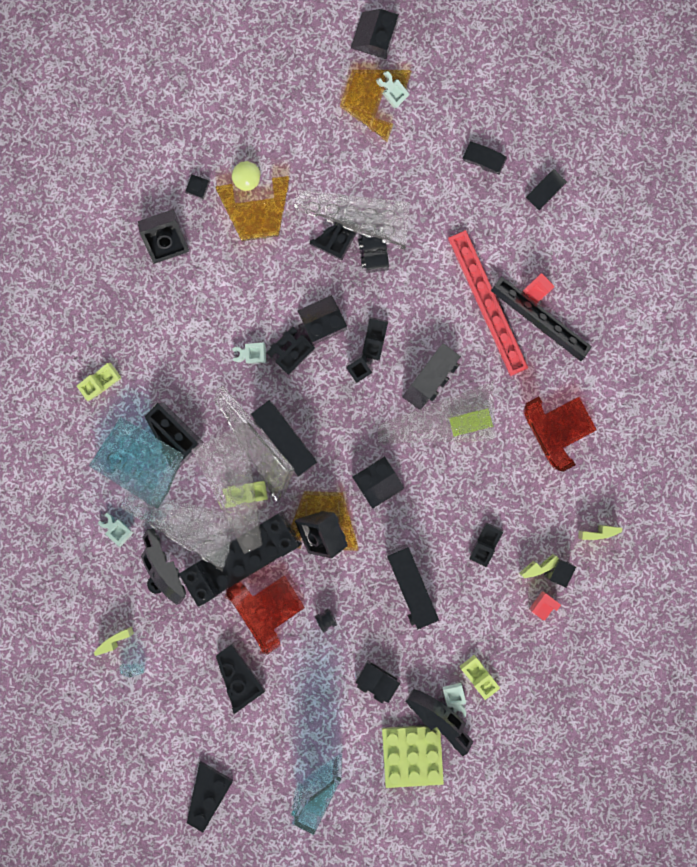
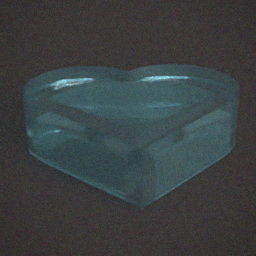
[119,663,145,678]

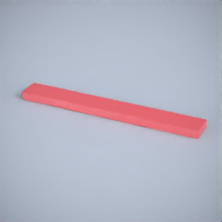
[448,230,528,376]

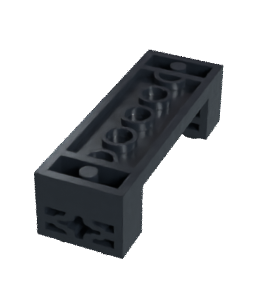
[179,511,302,608]

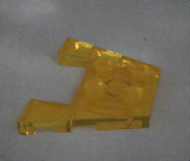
[340,70,412,142]
[215,176,290,241]
[292,491,358,551]

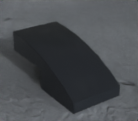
[462,141,507,175]
[525,169,567,211]
[362,317,388,361]
[469,522,503,568]

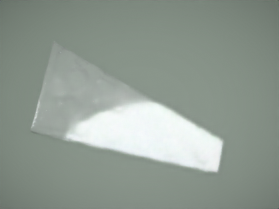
[294,190,410,250]
[378,382,495,444]
[214,386,294,502]
[191,423,263,554]
[121,488,239,571]

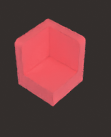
[522,273,555,303]
[529,591,561,620]

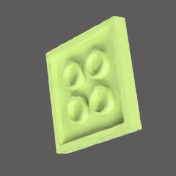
[382,725,444,788]

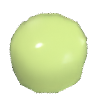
[232,161,261,191]

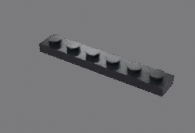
[491,277,592,361]

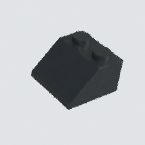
[351,9,399,60]
[138,209,189,264]
[297,295,347,345]
[352,456,405,509]
[294,511,348,558]

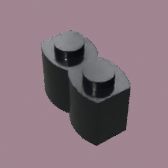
[358,230,389,273]
[355,660,401,703]

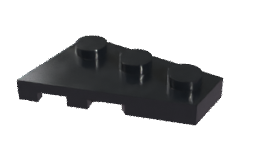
[216,644,266,714]
[187,761,233,833]

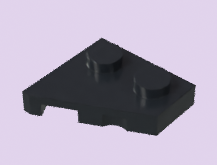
[309,217,360,261]

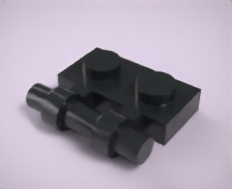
[266,326,315,376]

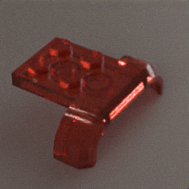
[523,396,597,472]
[224,575,305,655]

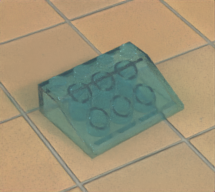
[89,417,184,508]
[290,753,342,835]

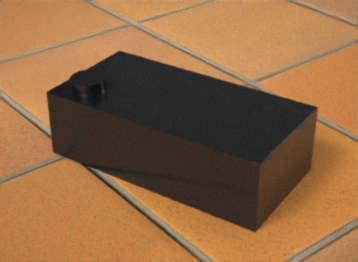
[251,400,318,477]
[386,544,439,630]

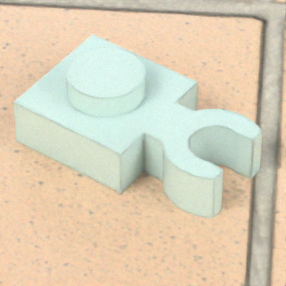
[376,71,410,108]
[232,342,266,364]
[98,513,134,547]
[443,683,466,717]

